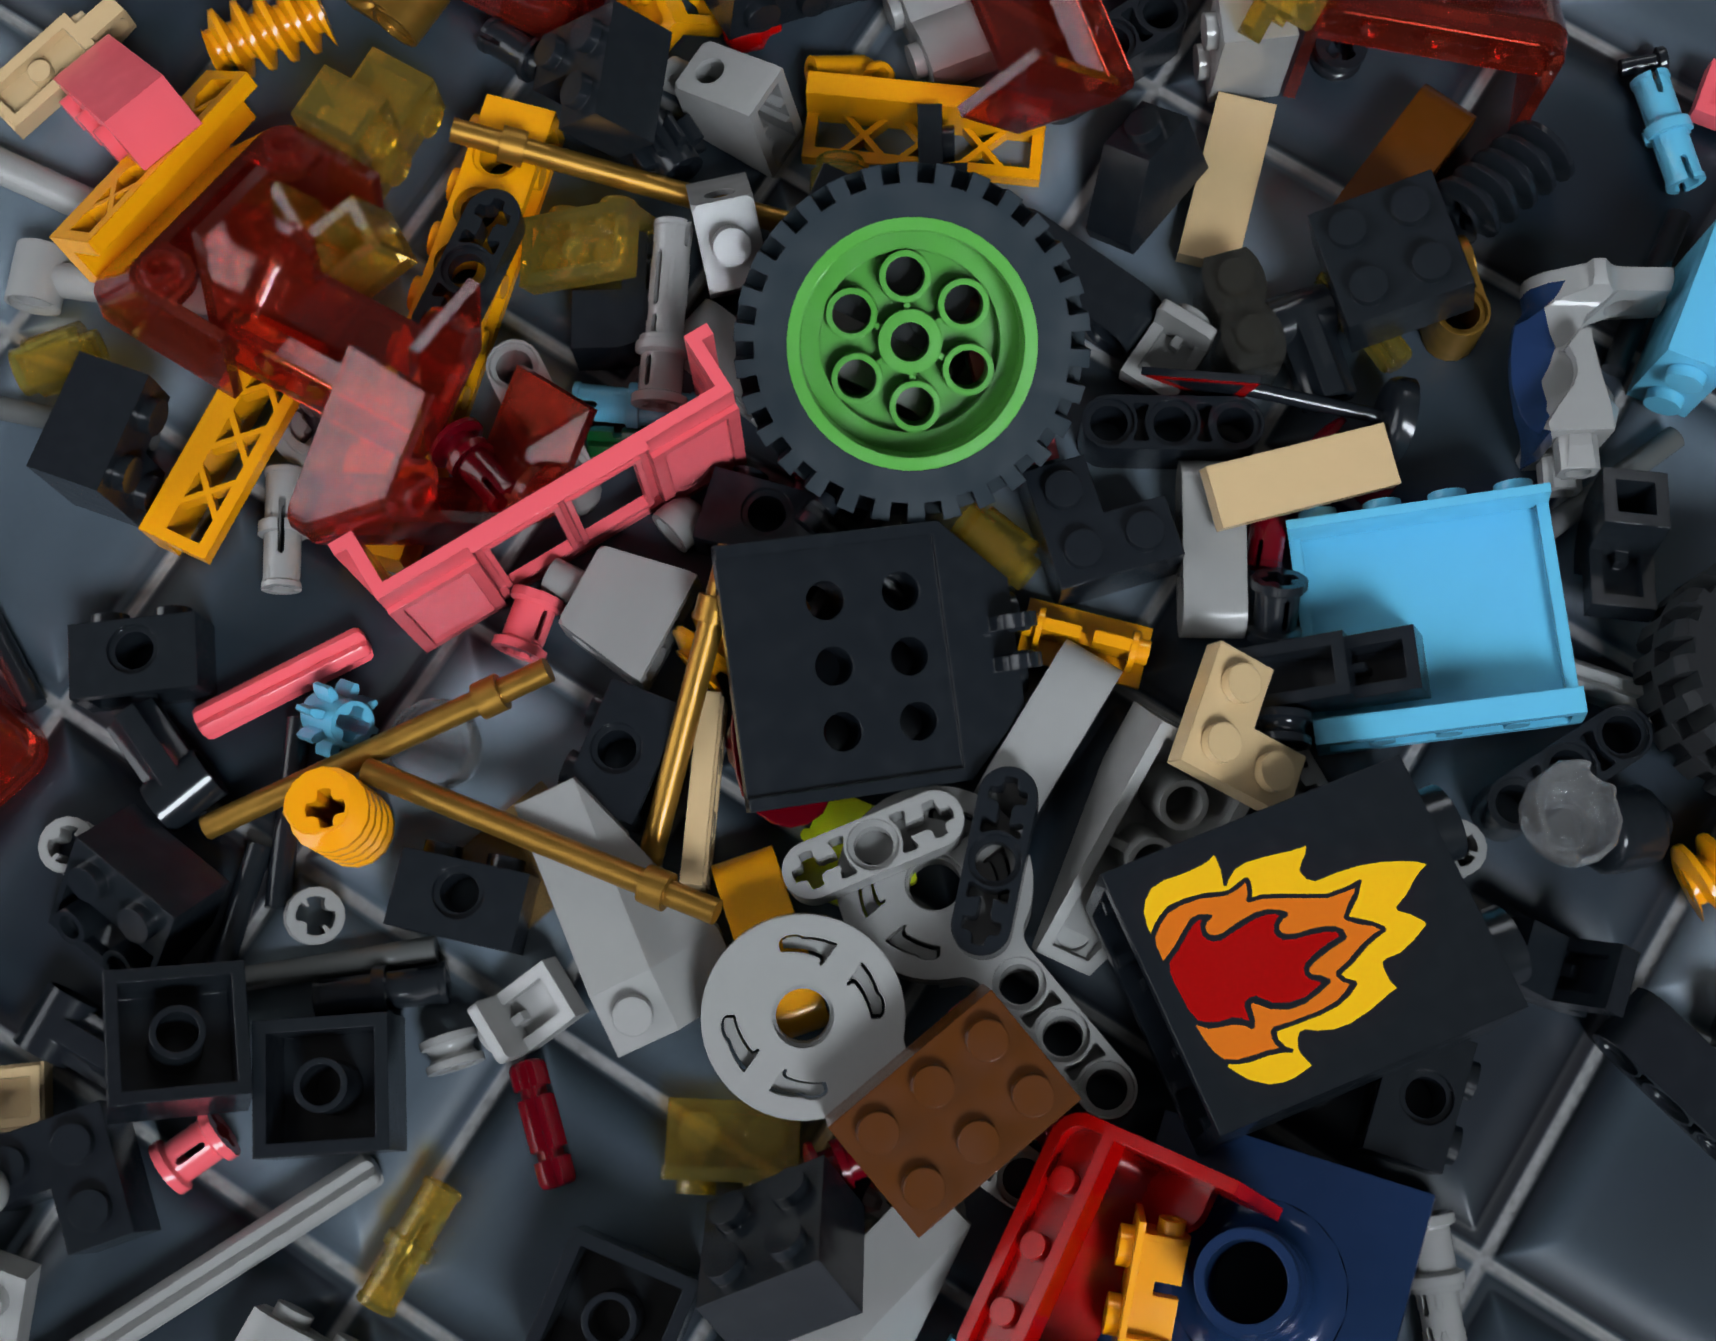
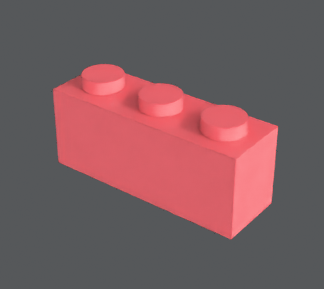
[53,34,202,171]

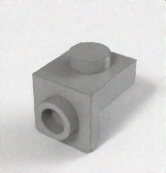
[1118,299,1217,395]
[467,956,589,1064]

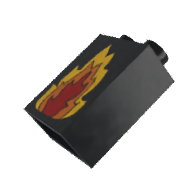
[1085,755,1532,1156]

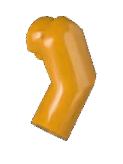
[804,54,895,82]

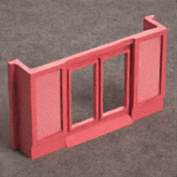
[328,323,747,653]

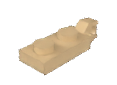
[0,0,137,140]

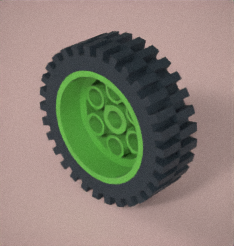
[733,162,1091,523]

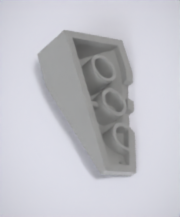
[1032,701,1250,976]
[514,777,728,1058]
[790,1206,972,1341]

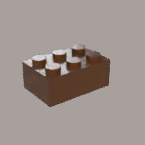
[825,984,1081,1238]

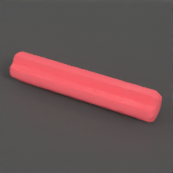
[192,627,374,739]

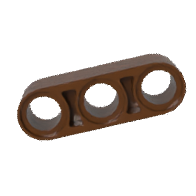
[1333,83,1477,205]

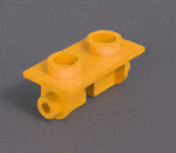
[1017,597,1153,690]
[1101,1203,1191,1341]

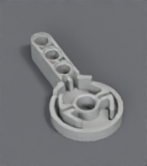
[837,785,1138,1125]
[701,913,1040,1209]

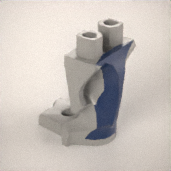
[1508,258,1675,498]

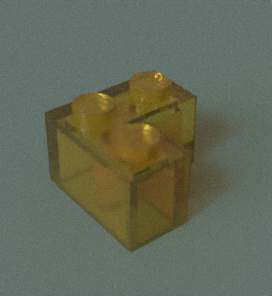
[291,47,446,202]
[232,181,419,332]

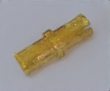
[356,1175,463,1318]

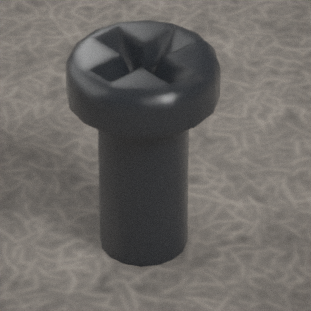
[1618,46,1669,78]

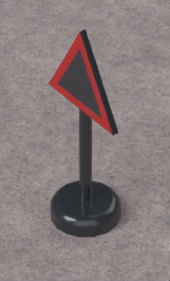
[1141,367,1421,464]

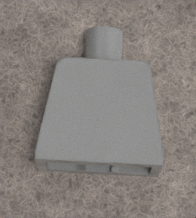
[663,41,804,178]
[685,172,763,300]
[541,546,703,692]

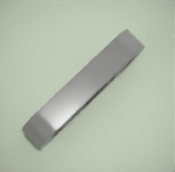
[782,790,965,906]

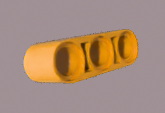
[711,845,829,1038]

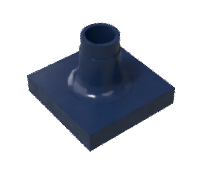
[1097,1109,1436,1341]

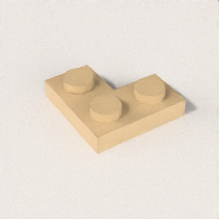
[1167,640,1306,811]

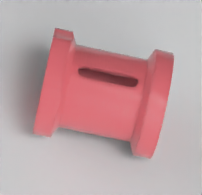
[491,584,566,663]
[148,1114,241,1195]

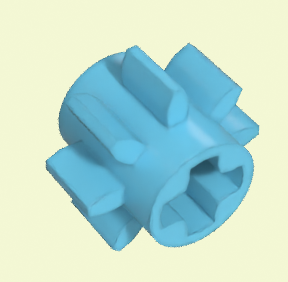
[295,678,379,758]

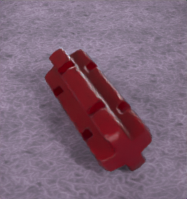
[509,1058,576,1190]

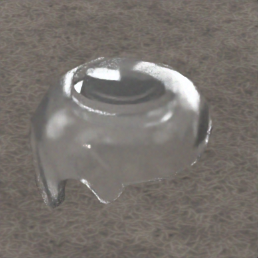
[387,698,485,791]
[1518,759,1623,868]

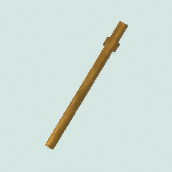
[449,117,790,232]
[640,543,727,867]
[199,658,555,840]
[359,758,723,925]

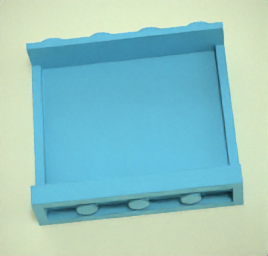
[1286,478,1588,756]

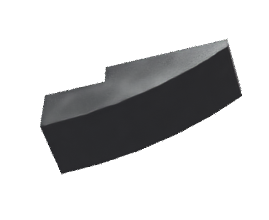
[1238,624,1431,713]

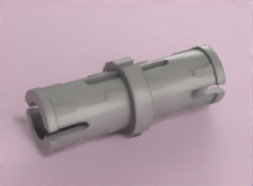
[257,464,309,595]

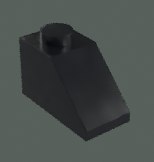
[1086,101,1209,254]

